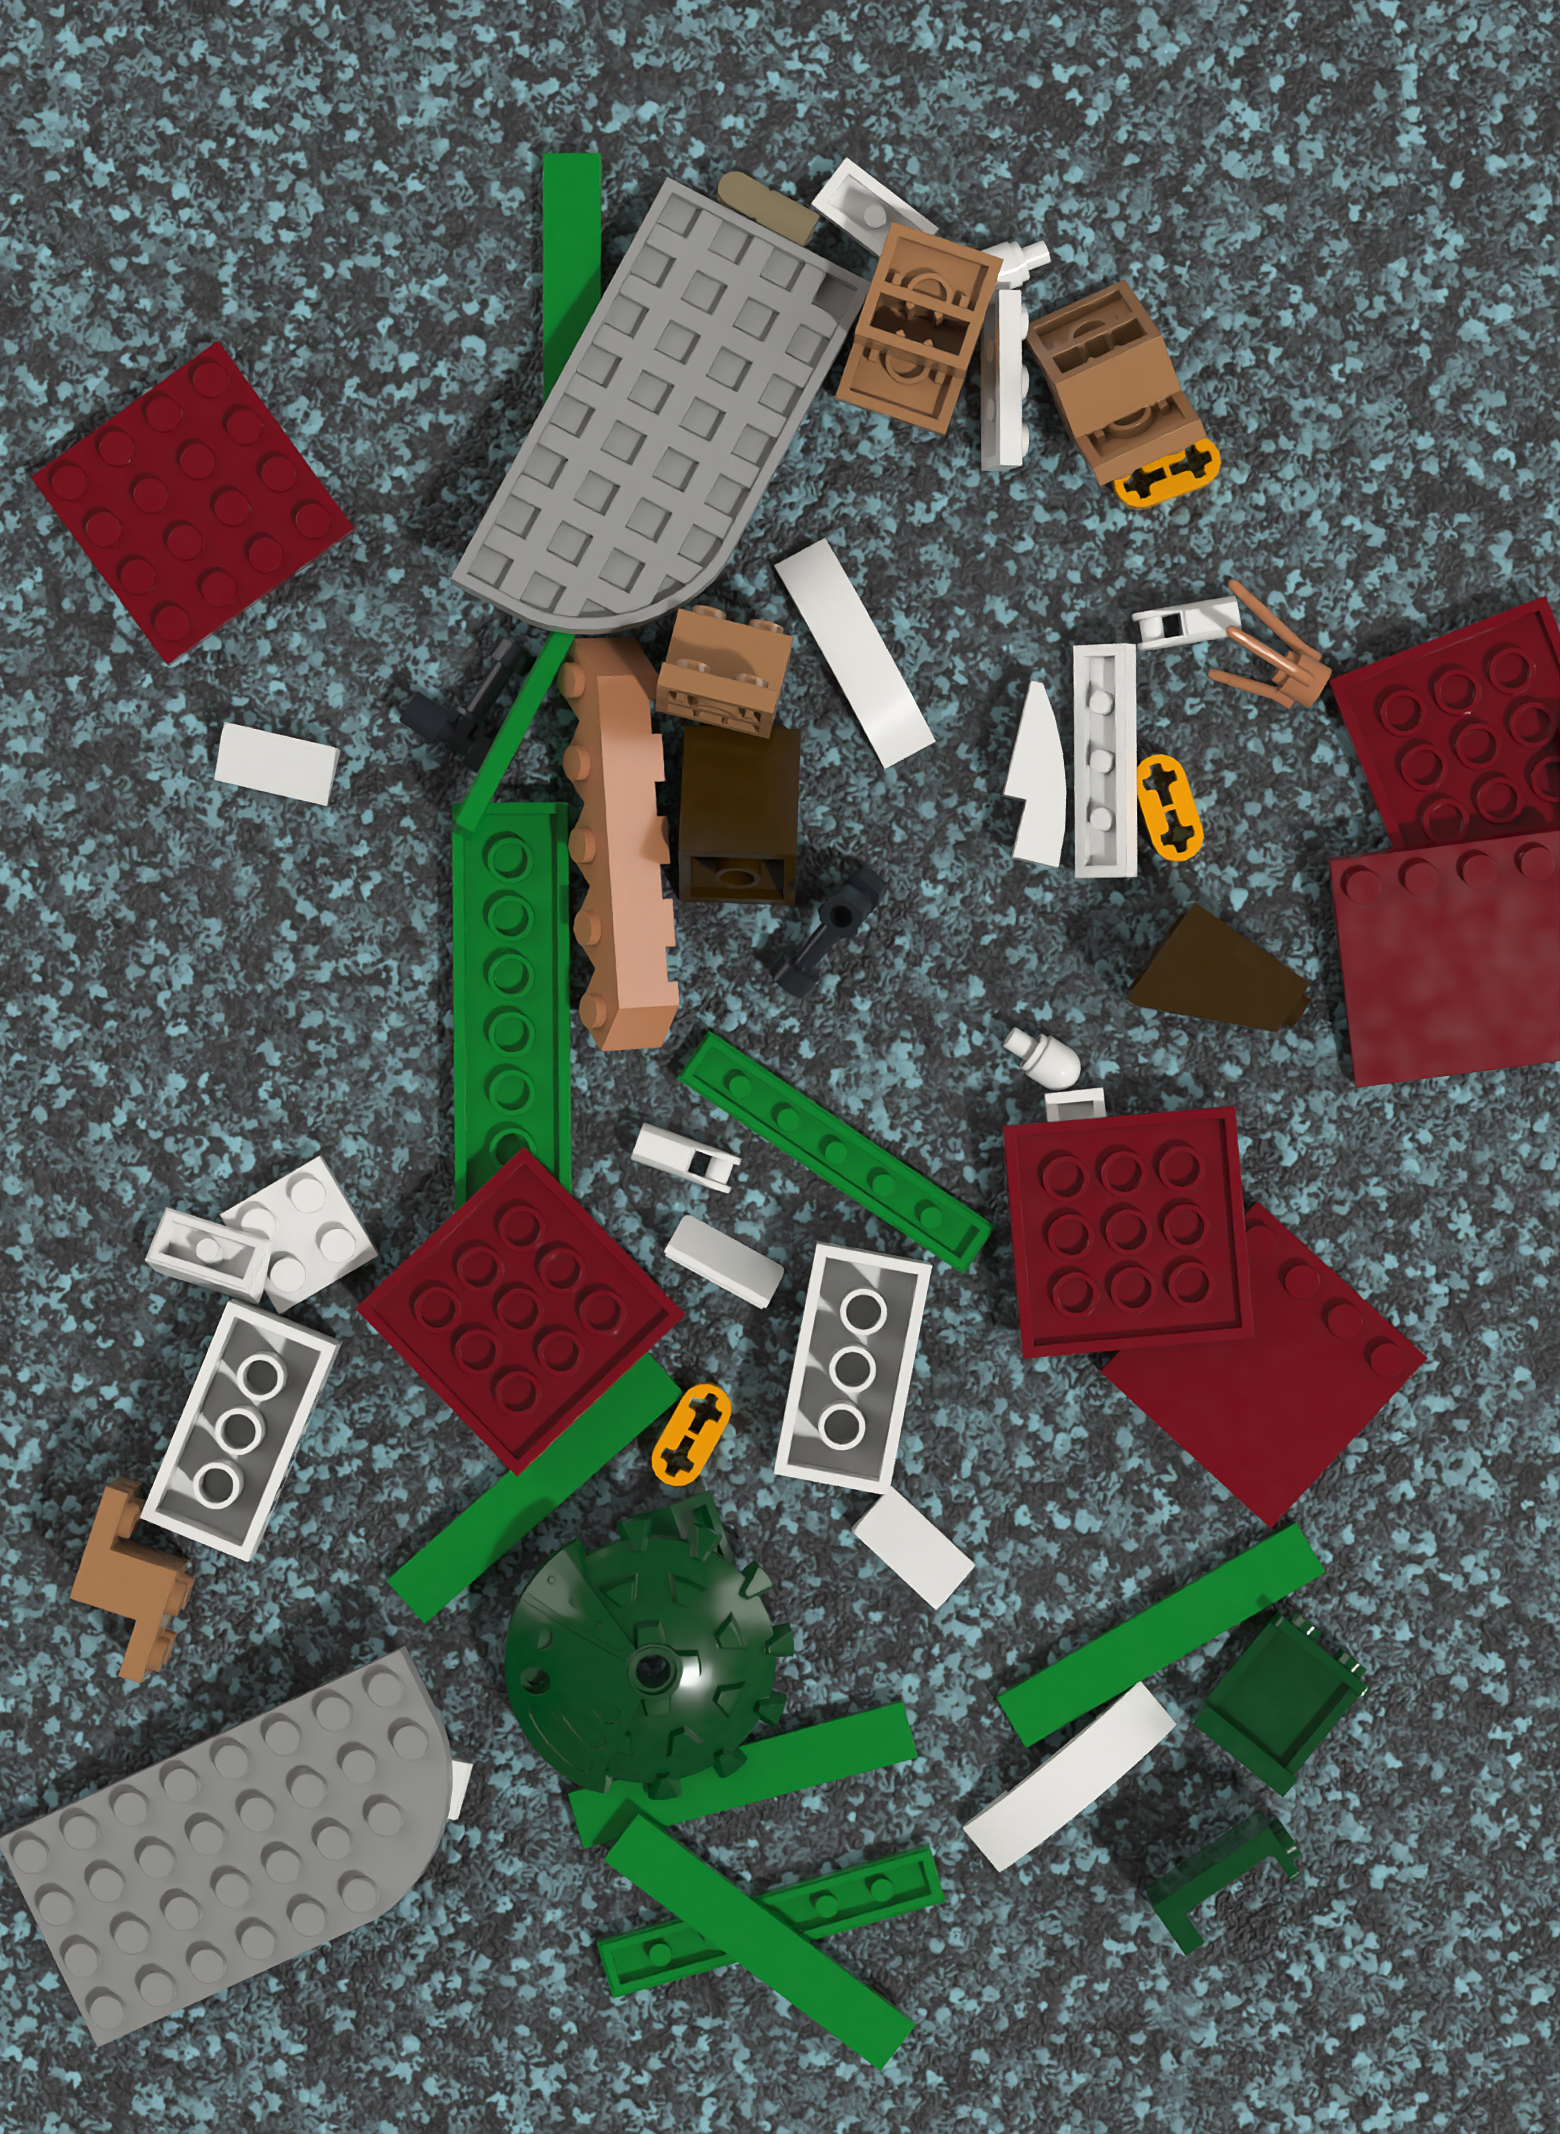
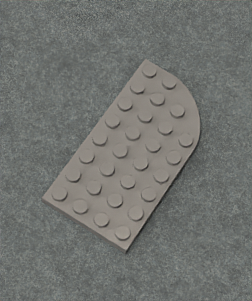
[451,177,871,635]
[0,1646,453,2047]

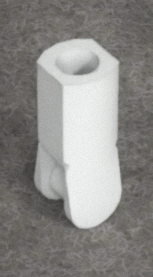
[1132,595,1242,651]
[631,1122,741,1193]

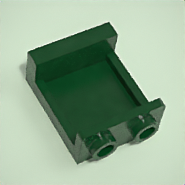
[1189,1609,1371,1797]
[1145,1810,1302,1956]

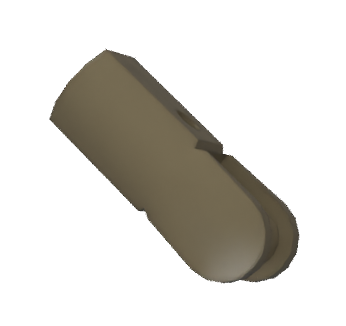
[717,171,820,248]

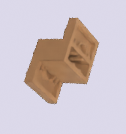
[835,221,1004,437]
[1025,279,1207,486]
[655,605,793,739]
[69,1476,195,1683]

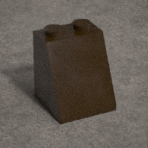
[679,723,801,906]
[1120,902,1311,1032]

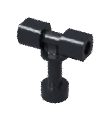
[399,634,537,773]
[769,866,888,998]

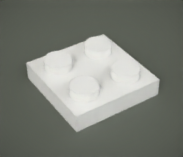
[220,1155,380,1314]

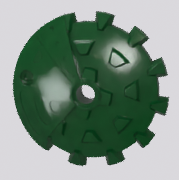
[504,1517,794,1800]

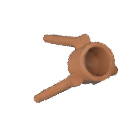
[1208,579,1332,709]

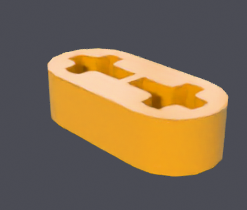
[1113,438,1221,510]
[1137,754,1204,862]
[651,1382,732,1486]

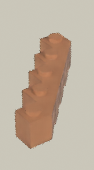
[557,637,679,1051]

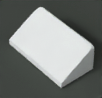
[214,722,340,806]
[145,1207,273,1305]
[664,1215,784,1309]
[852,1486,975,1610]

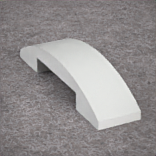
[774,538,935,769]
[962,1681,1177,1872]

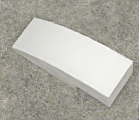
[1002,681,1066,869]

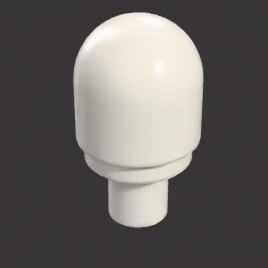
[981,240,1051,292]
[1003,1027,1081,1091]

